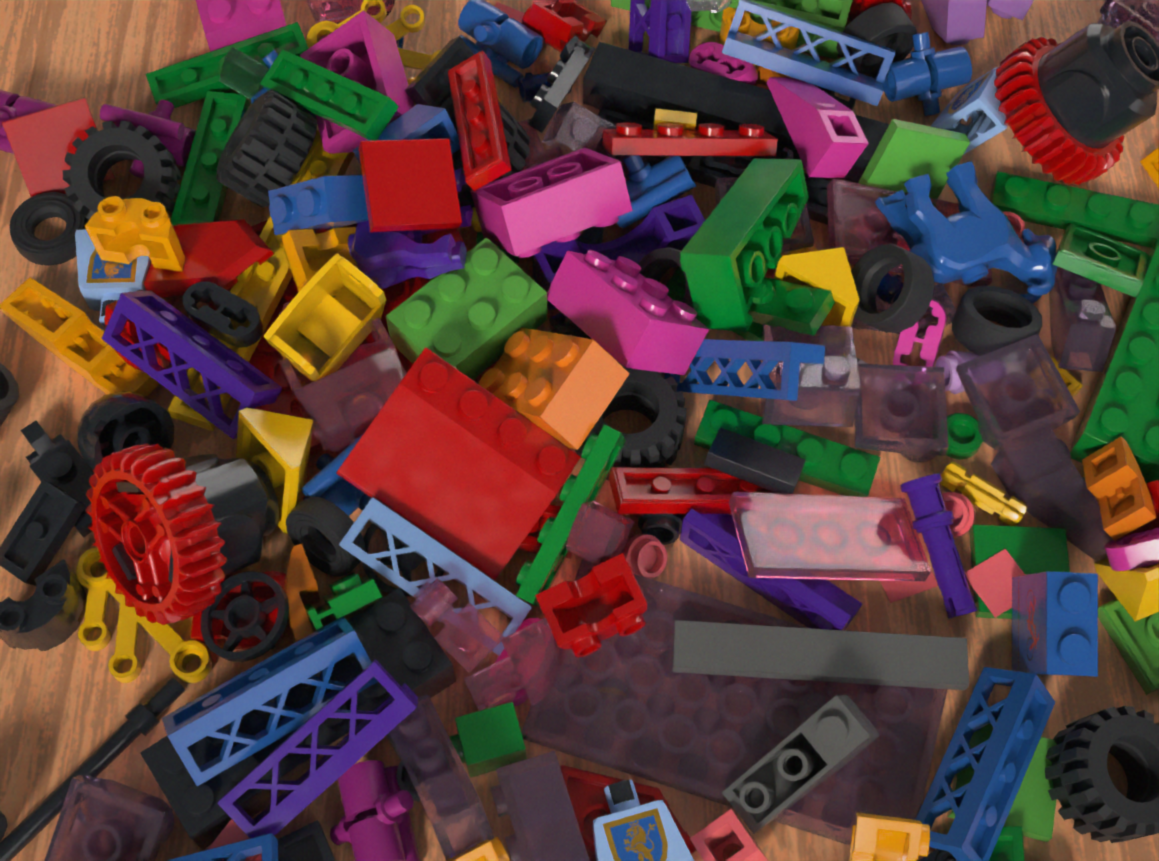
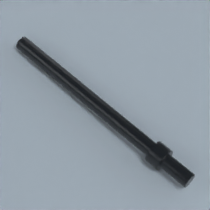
[0,677,186,861]

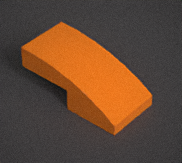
[1082,436,1156,541]
[286,544,320,643]

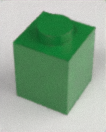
[449,702,527,778]

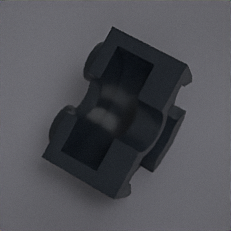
[0,559,86,651]

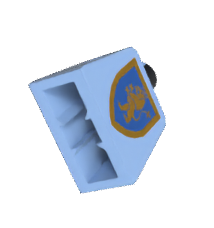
[930,67,1008,155]
[75,229,151,327]
[593,780,694,861]

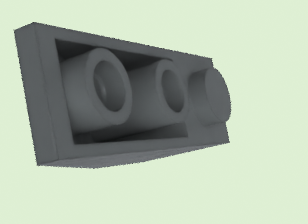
[722,695,881,834]

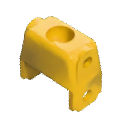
[264,253,386,382]

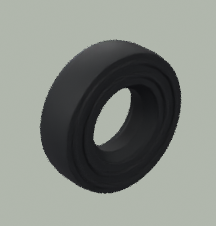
[10,192,89,266]
[286,497,366,577]

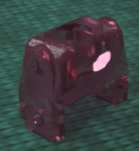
[278,318,406,452]

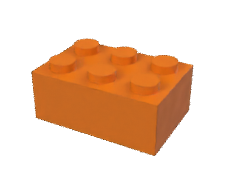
[479,327,630,450]

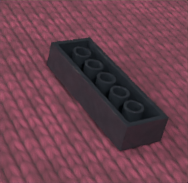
[140,588,456,850]

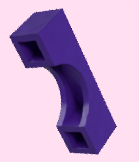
[532,195,705,311]

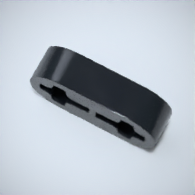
[182,282,263,348]

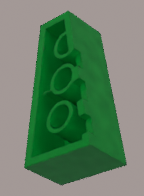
[680,158,809,332]

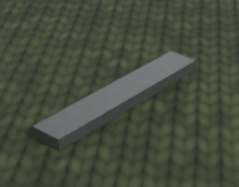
[672,620,969,690]

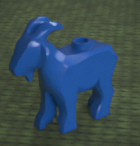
[875,161,1058,304]

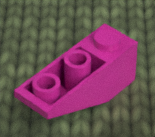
[767,77,869,178]

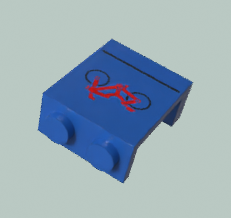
[1012,571,1098,677]

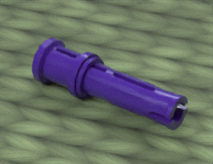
[900,473,978,619]

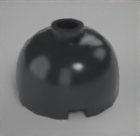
[77,391,174,470]

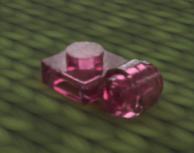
[410,578,505,673]

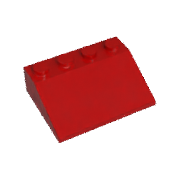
[336,347,581,581]

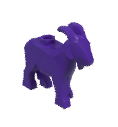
[330,168,473,289]

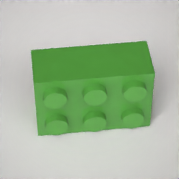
[386,237,547,380]

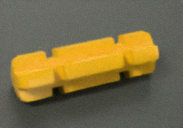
[940,462,1028,526]

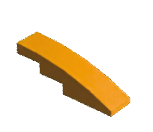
[0,277,160,396]

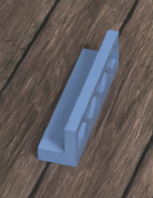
[339,497,532,656]

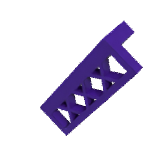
[628,0,692,63]
[102,290,282,439]
[680,508,862,631]
[217,659,418,839]

